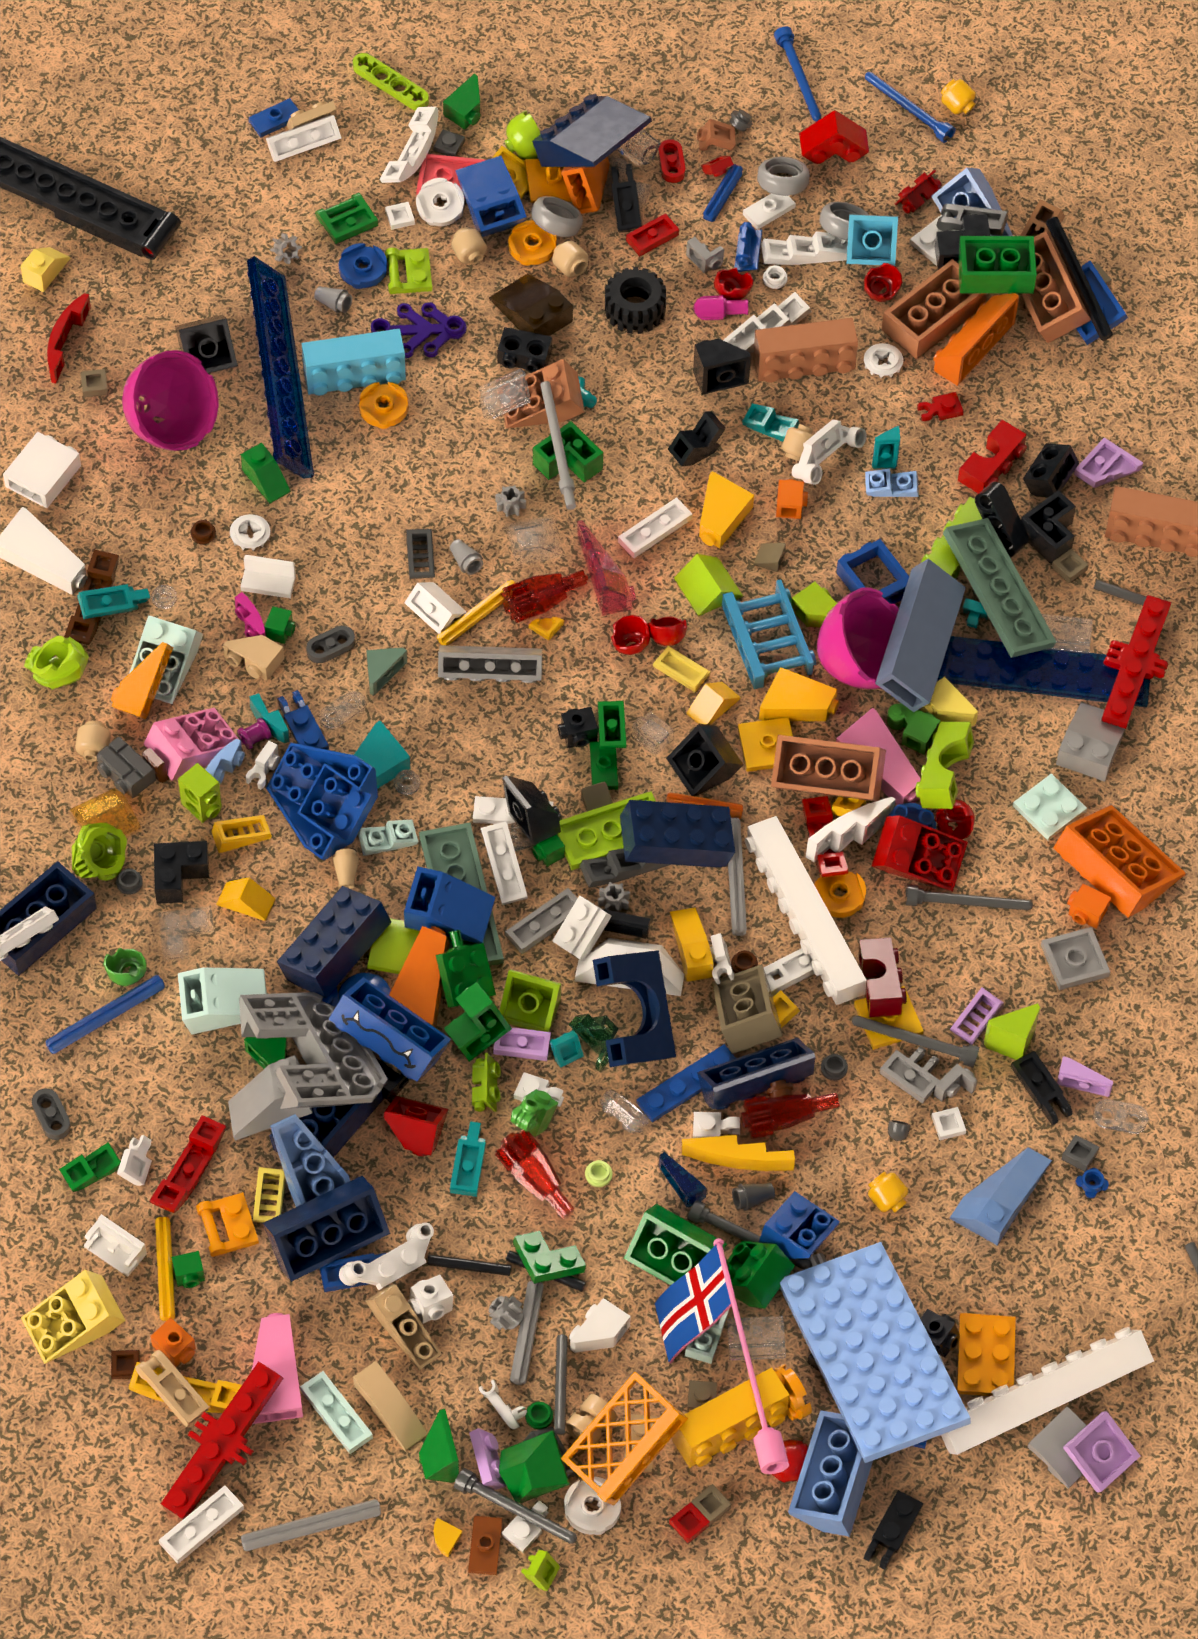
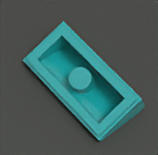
[872,426,900,469]

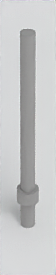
[540,381,576,510]

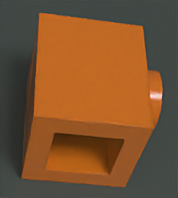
[776,479,808,519]
[1067,884,1111,929]
[150,1317,196,1367]

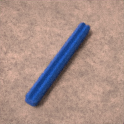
[46,975,165,1054]

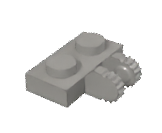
[880,1046,940,1104]

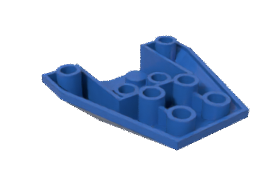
[266,743,378,860]

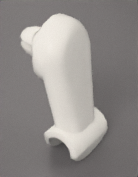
[479,1380,527,1429]

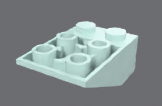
[129,615,203,704]
[178,967,267,1035]

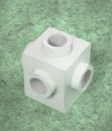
[408,1275,453,1323]

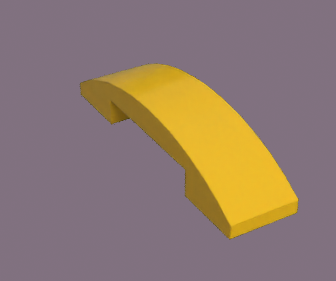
[129,1362,242,1413]

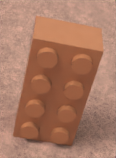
[1022,231,1091,343]
[881,259,987,359]
[753,318,858,383]
[1105,486,1198,557]
[771,735,886,802]

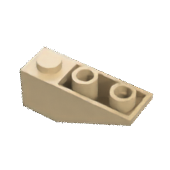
[365,1284,442,1370]

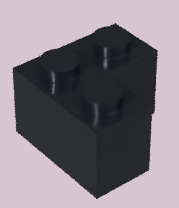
[934,214,990,270]
[1021,490,1076,565]
[154,841,209,904]

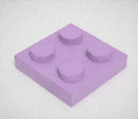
[1063,1411,1140,1492]

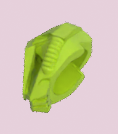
[24,635,89,690]
[72,823,127,881]

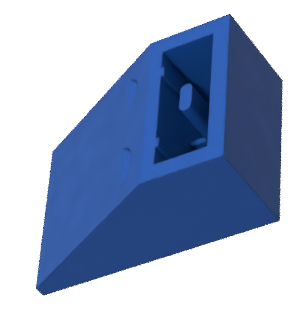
[455,156,527,237]
[404,866,496,944]

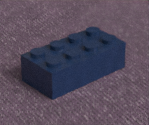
[620,800,735,868]
[0,861,97,976]
[277,886,391,998]
[263,1176,391,1282]

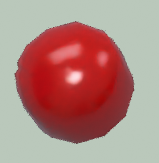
[864,263,903,302]
[714,267,754,300]
[611,615,650,655]
[648,616,687,646]
[935,800,975,840]
[772,1439,809,1483]

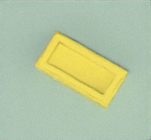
[653,646,710,692]

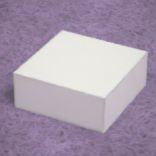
[385,202,415,230]
[931,1107,966,1140]

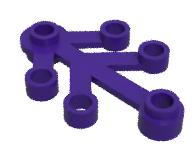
[371,302,467,358]

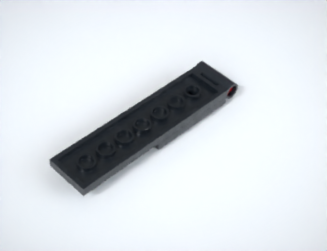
[0,137,181,260]

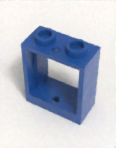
[836,539,909,604]

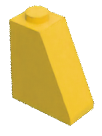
[699,471,754,548]
[759,667,839,721]

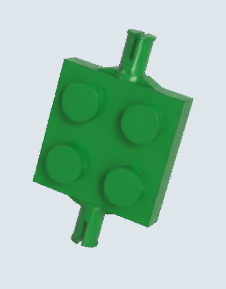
[436,929,496,1008]

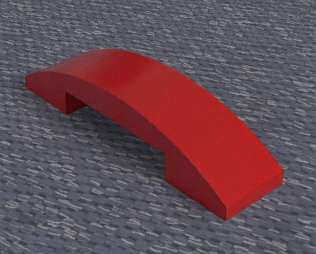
[47,293,91,384]
[802,796,848,878]
[150,1115,226,1214]

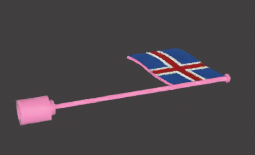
[655,1238,789,1474]

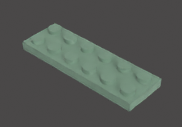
[943,518,1057,658]
[419,822,504,966]

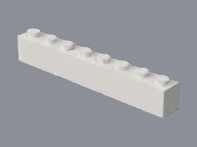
[745,816,867,1005]
[941,1327,1154,1455]

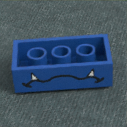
[329,977,451,1082]

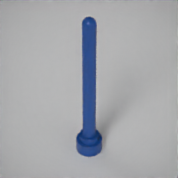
[774,26,822,122]
[865,72,956,143]

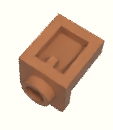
[697,119,736,151]

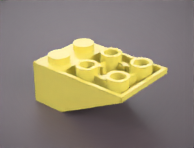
[21,1270,126,1364]

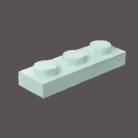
[300,1371,373,1454]

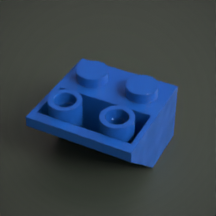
[759,1191,840,1259]

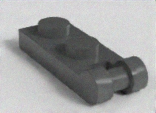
[936,204,1008,236]

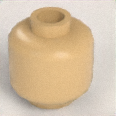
[451,227,487,264]
[552,241,589,277]
[782,424,814,461]
[75,721,111,762]

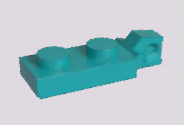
[77,584,150,619]
[450,1121,486,1197]

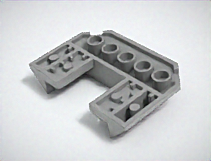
[239,992,388,1109]

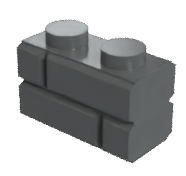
[96,737,156,799]

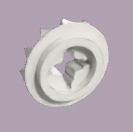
[864,343,903,378]
[230,514,270,551]

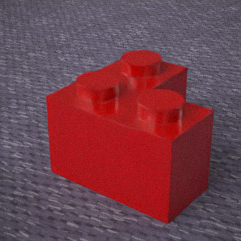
[799,110,869,164]

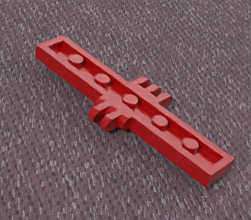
[1101,595,1172,729]
[160,1361,284,1519]

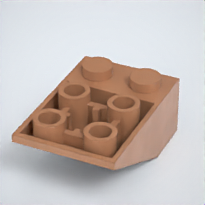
[499,359,585,428]

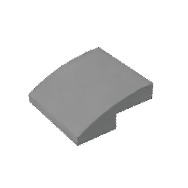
[1028,1407,1087,1489]

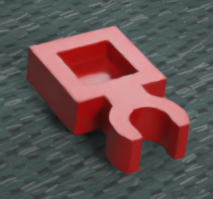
[917,392,964,421]

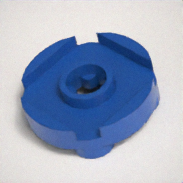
[338,243,387,289]

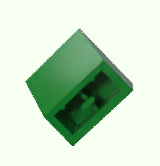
[727,1241,795,1309]

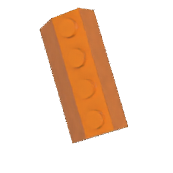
[933,293,1019,386]

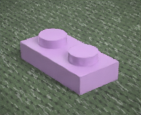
[493,1027,551,1061]
[469,1428,506,1490]

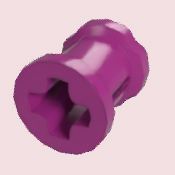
[237,717,272,750]

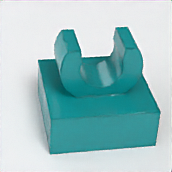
[963,598,988,628]
[550,1030,584,1068]

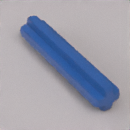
[703,164,743,222]

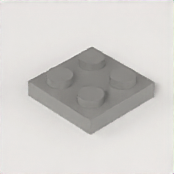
[1041,927,1110,990]

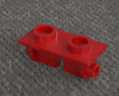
[895,170,942,214]

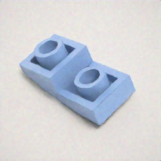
[865,468,919,497]
[205,739,245,784]

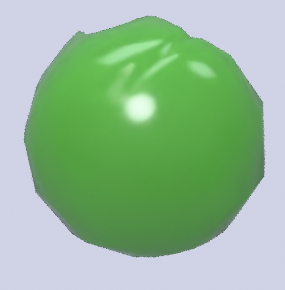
[103,948,147,986]

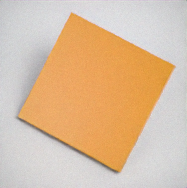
[525,159,572,203]

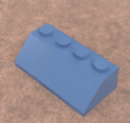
[788,1410,873,1537]

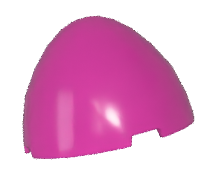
[122,350,219,451]
[817,588,899,689]

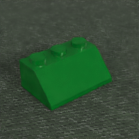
[959,236,1037,294]
[623,1204,727,1285]

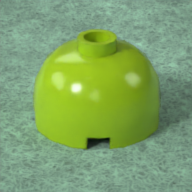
[504,110,540,160]

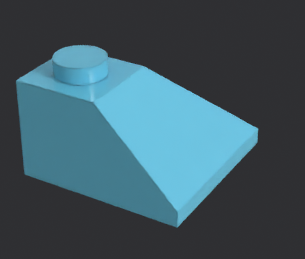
[846,214,898,266]

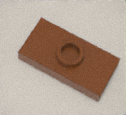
[468,1516,503,1575]

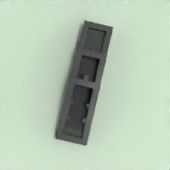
[580,848,671,888]

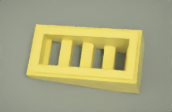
[253,1167,286,1223]

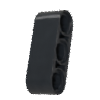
[975,482,1029,558]

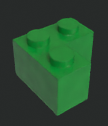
[533,421,604,483]
[443,982,512,1062]

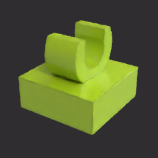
[521,1550,560,1591]

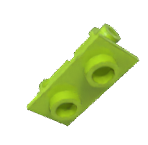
[471,1053,501,1112]

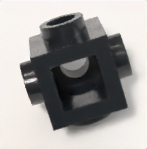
[557,707,598,748]
[921,1309,960,1358]

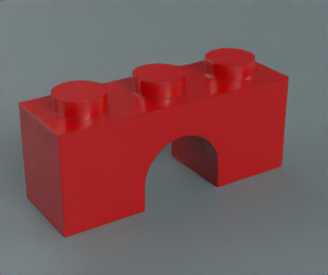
[958,419,1027,493]

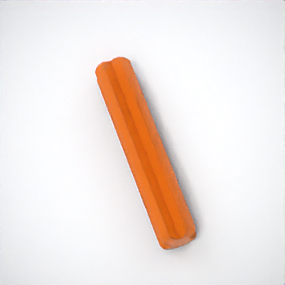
[666,792,743,819]

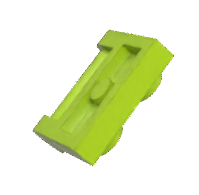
[385,248,432,294]

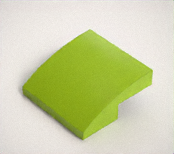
[367,918,420,974]

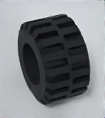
[605,267,666,334]

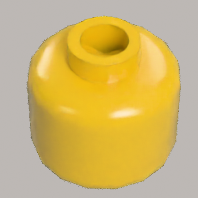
[941,79,976,115]
[868,1171,909,1213]

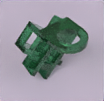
[568,1014,619,1072]

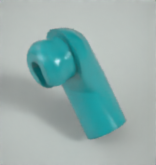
[578,376,597,408]

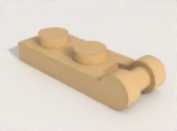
[135,1350,209,1427]

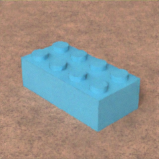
[302,329,406,396]

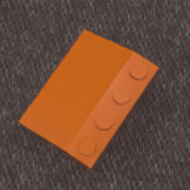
[1053,805,1186,917]

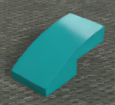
[742,403,800,442]
[249,693,290,744]

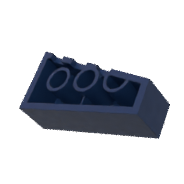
[269,1090,384,1158]

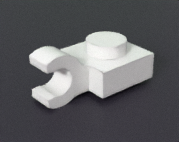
[246,741,280,790]
[710,933,734,984]
[514,1072,564,1107]
[693,1112,740,1138]
[117,1135,152,1186]
[501,1500,549,1553]

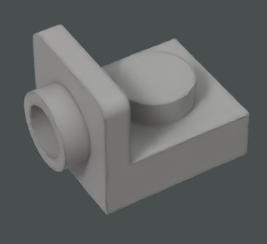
[686,237,724,273]
[934,1064,978,1102]

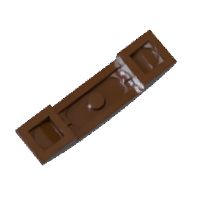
[64,549,119,645]

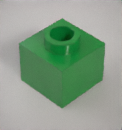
[264,606,296,644]
[531,834,565,867]
[172,1251,205,1288]

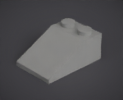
[1056,702,1129,782]
[228,1055,312,1141]

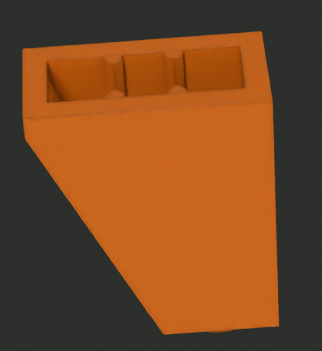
[561,157,610,214]

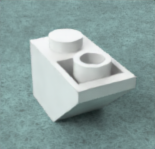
[569,1298,631,1353]

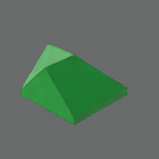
[419,1409,459,1483]
[499,1430,570,1503]

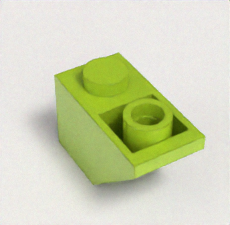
[791,581,837,628]

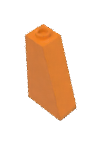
[389,926,450,1028]

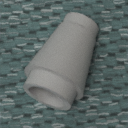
[314,286,352,313]
[449,539,483,575]

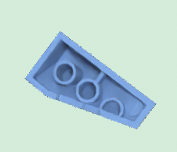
[931,167,1013,236]
[270,1114,351,1207]
[950,1147,1052,1246]

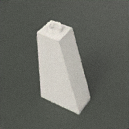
[0,507,87,595]

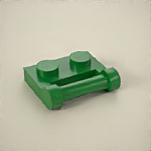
[315,192,378,244]

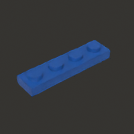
[636,1044,736,1123]

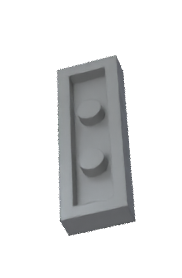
[505,888,578,954]

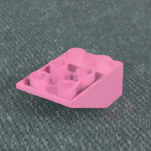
[144,708,243,781]

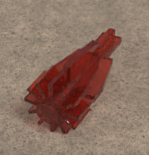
[501,570,588,623]
[741,1093,840,1139]
[495,1130,574,1219]

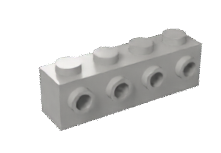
[438,645,543,683]

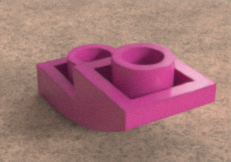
[234,592,266,637]

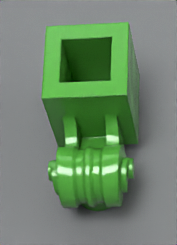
[887,703,940,755]
[510,1089,558,1137]

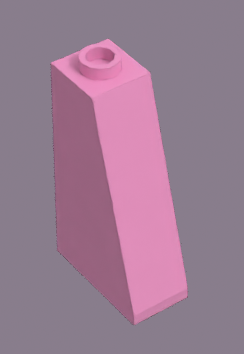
[836,708,921,805]
[252,1313,303,1424]

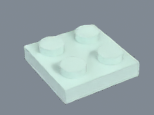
[1013,774,1087,841]

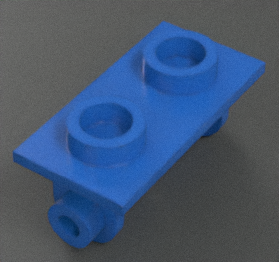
[734,222,762,272]

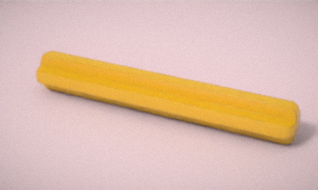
[437,580,519,646]
[155,1217,175,1321]

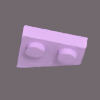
[1074,438,1143,488]

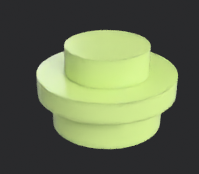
[585,1160,613,1187]

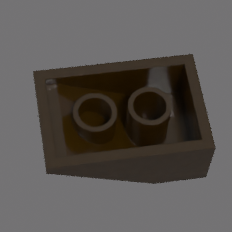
[489,273,573,336]

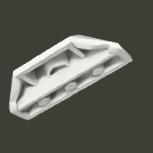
[575,938,684,996]

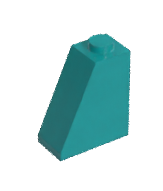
[354,720,411,789]

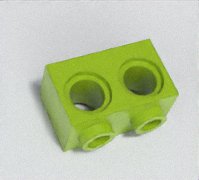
[178,763,222,823]

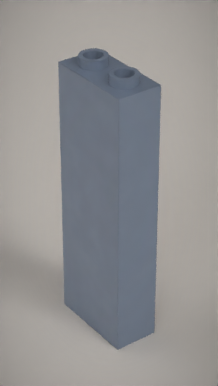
[875,559,966,712]

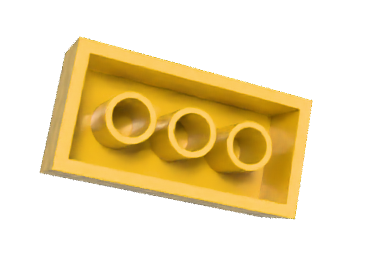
[672,1367,790,1468]

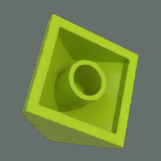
[674,554,743,617]
[499,969,561,1032]
[984,1003,1040,1060]

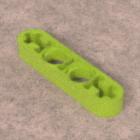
[353,53,429,111]

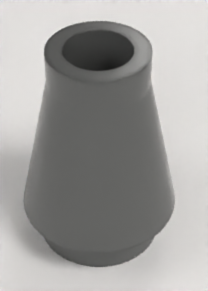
[732,1182,775,1211]

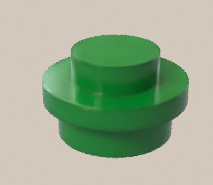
[525,1402,553,1430]

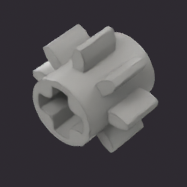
[270,233,302,264]
[495,485,526,517]
[598,882,630,912]
[489,1295,523,1330]

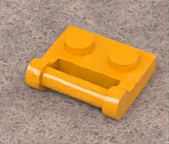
[196,1192,259,1257]

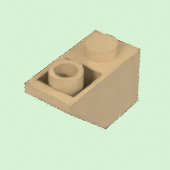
[223,635,284,681]

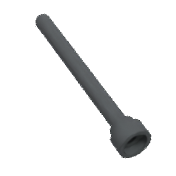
[905,884,1033,910]
[852,1016,980,1068]
[687,1200,812,1270]
[454,1468,577,1544]

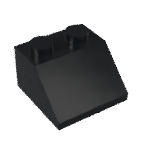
[175,314,238,373]
[693,339,751,395]
[666,724,744,796]
[502,775,562,845]

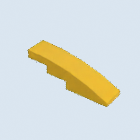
[681,1135,795,1171]

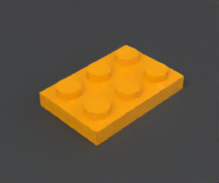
[957,1313,1016,1396]

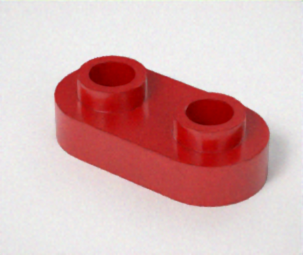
[658,139,686,183]

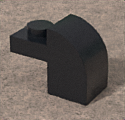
[668,411,726,466]

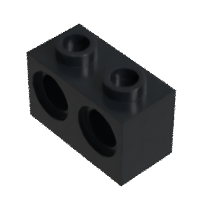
[497,327,552,373]
[1023,443,1079,498]

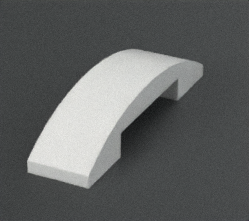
[380,107,439,183]

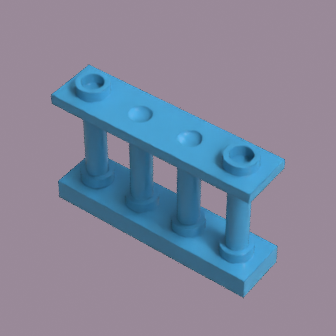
[722,580,816,689]

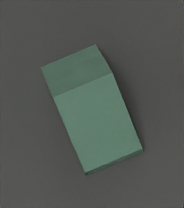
[366,648,407,696]

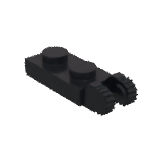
[611,164,642,233]
[1010,1051,1073,1125]
[863,1490,923,1570]

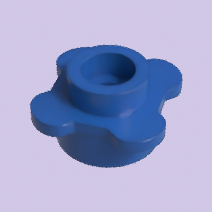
[1076,1168,1109,1198]

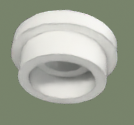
[763,265,787,289]

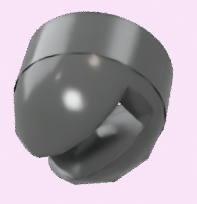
[888,1120,911,1141]

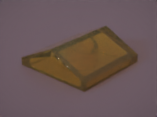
[70,788,141,835]

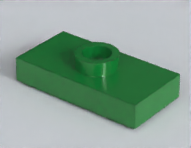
[589,742,618,790]

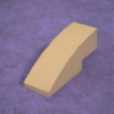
[353,1361,428,1451]

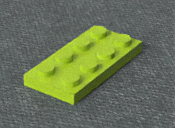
[557,791,656,870]

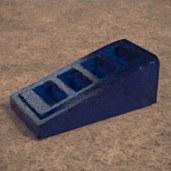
[659,1152,707,1208]

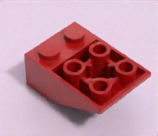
[871,815,968,892]

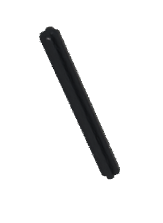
[1046,217,1113,341]

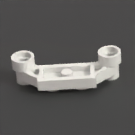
[792,420,866,485]
[339,1223,434,1290]

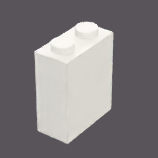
[3,432,81,508]

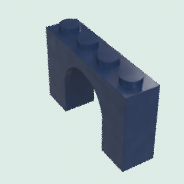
[592,950,676,1067]

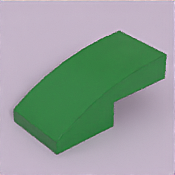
[59,1142,121,1192]

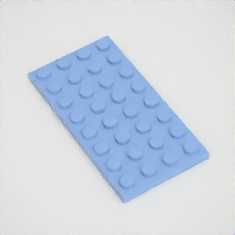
[780,1242,971,1463]

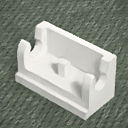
[84,1214,147,1277]

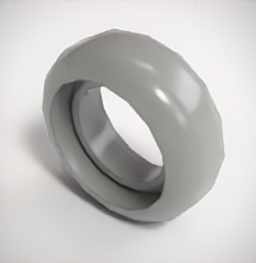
[757,156,810,196]
[531,196,583,237]
[819,201,869,240]

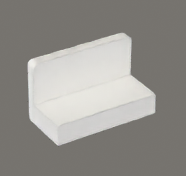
[240,555,296,599]
[405,582,467,634]

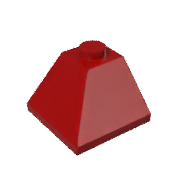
[383,1096,449,1157]

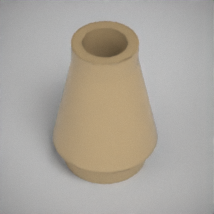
[333,849,359,889]

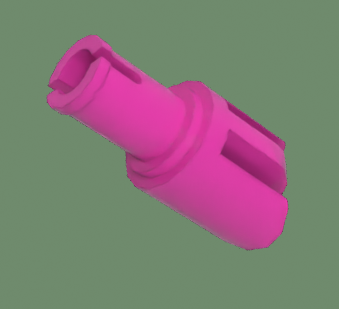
[693,295,748,320]

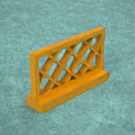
[561,1372,688,1506]

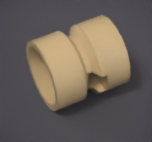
[566,1394,618,1445]

